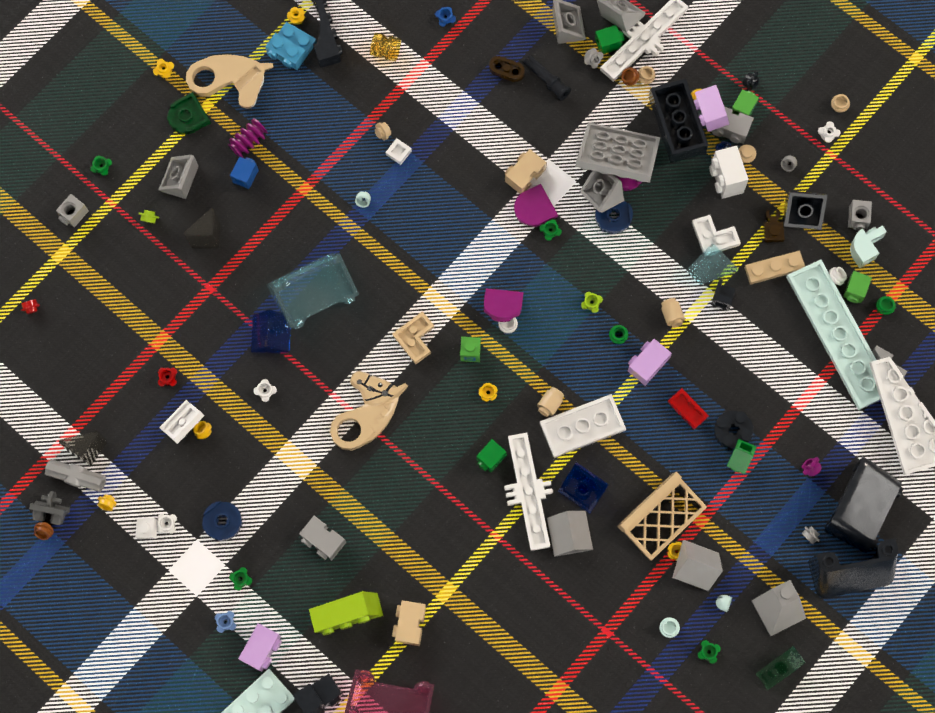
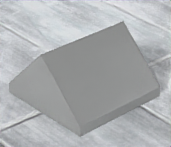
[552,0,586,44]
[597,0,645,32]
[159,155,199,199]
[579,171,624,213]
[547,511,593,557]
[672,540,723,591]

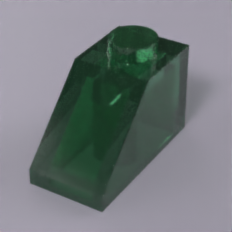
[756,646,806,690]

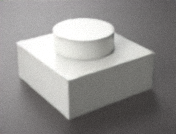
[386,138,412,165]
[135,518,158,539]

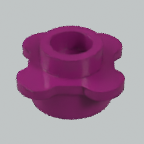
[802,457,822,476]

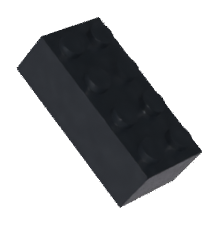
[648,79,708,163]

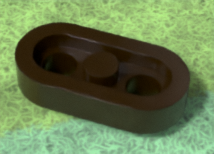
[489,56,525,82]

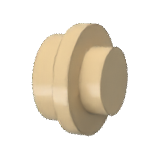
[638,66,656,84]
[831,94,850,113]
[375,122,391,141]
[739,145,756,163]

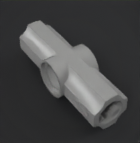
[45,459,106,492]

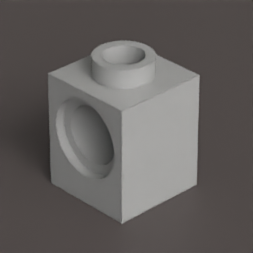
[56,194,89,227]
[848,200,872,231]

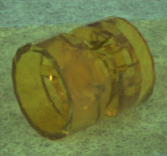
[370,33,401,62]

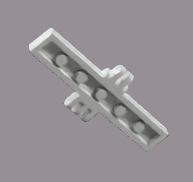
[600,0,688,82]
[504,433,553,551]

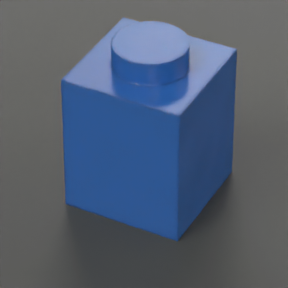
[230,157,259,189]

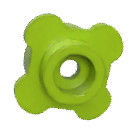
[139,210,159,223]
[581,292,603,313]

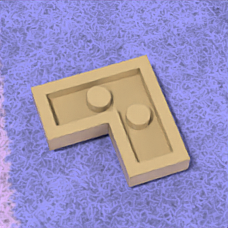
[392,311,434,364]

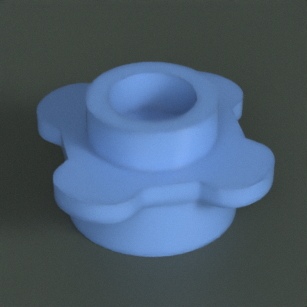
[215,611,236,633]

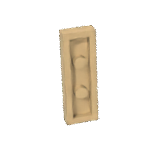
[744,251,805,285]

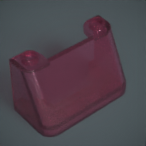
[345,670,435,713]

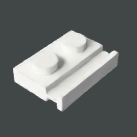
[159,400,204,444]

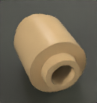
[661,298,685,328]
[537,387,564,417]

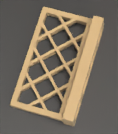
[617,472,707,561]

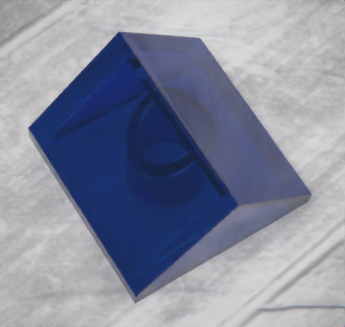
[251,310,291,353]
[558,462,609,513]

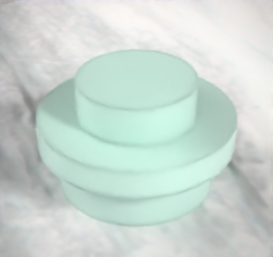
[659,617,680,638]

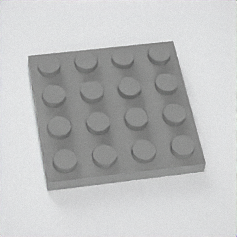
[575,122,660,183]

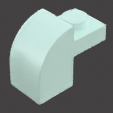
[850,226,887,268]

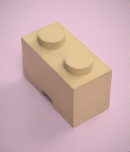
[505,149,547,194]
[392,601,426,646]

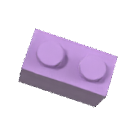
[693,85,729,132]
[628,339,672,386]
[238,623,282,672]

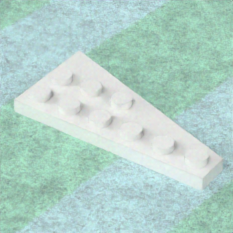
[869,357,935,475]

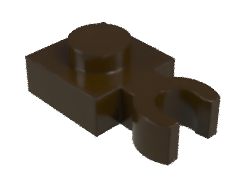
[763,210,784,243]

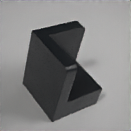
[711,279,735,311]

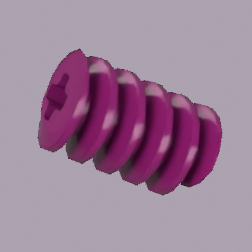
[228,118,268,158]

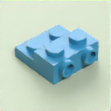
[265,22,317,70]

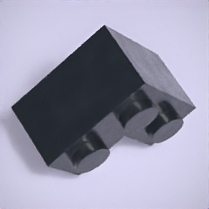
[293,674,343,713]

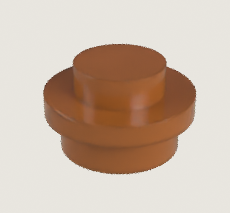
[621,67,639,86]
[34,522,54,540]

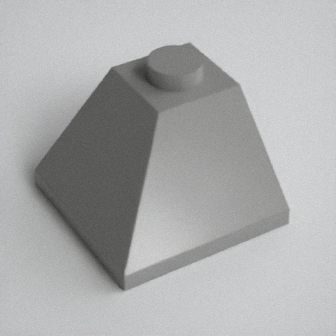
[751,580,806,636]

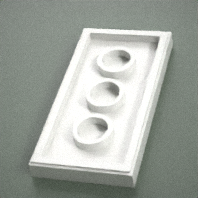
[540,394,626,458]

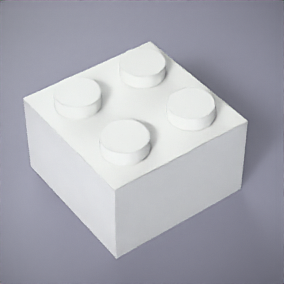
[709,146,748,199]

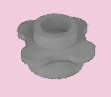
[584,48,604,69]
[802,526,820,544]

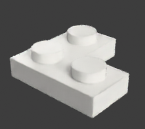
[692,215,741,256]

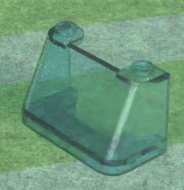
[267,252,359,329]

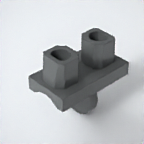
[29,491,70,525]

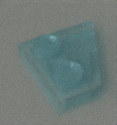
[686,244,739,285]

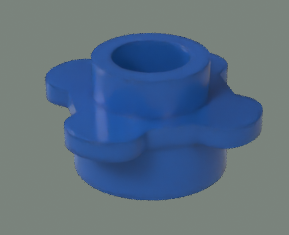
[435,7,456,27]

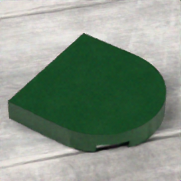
[167,92,211,134]

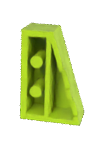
[309,591,383,635]

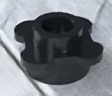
[743,72,759,91]

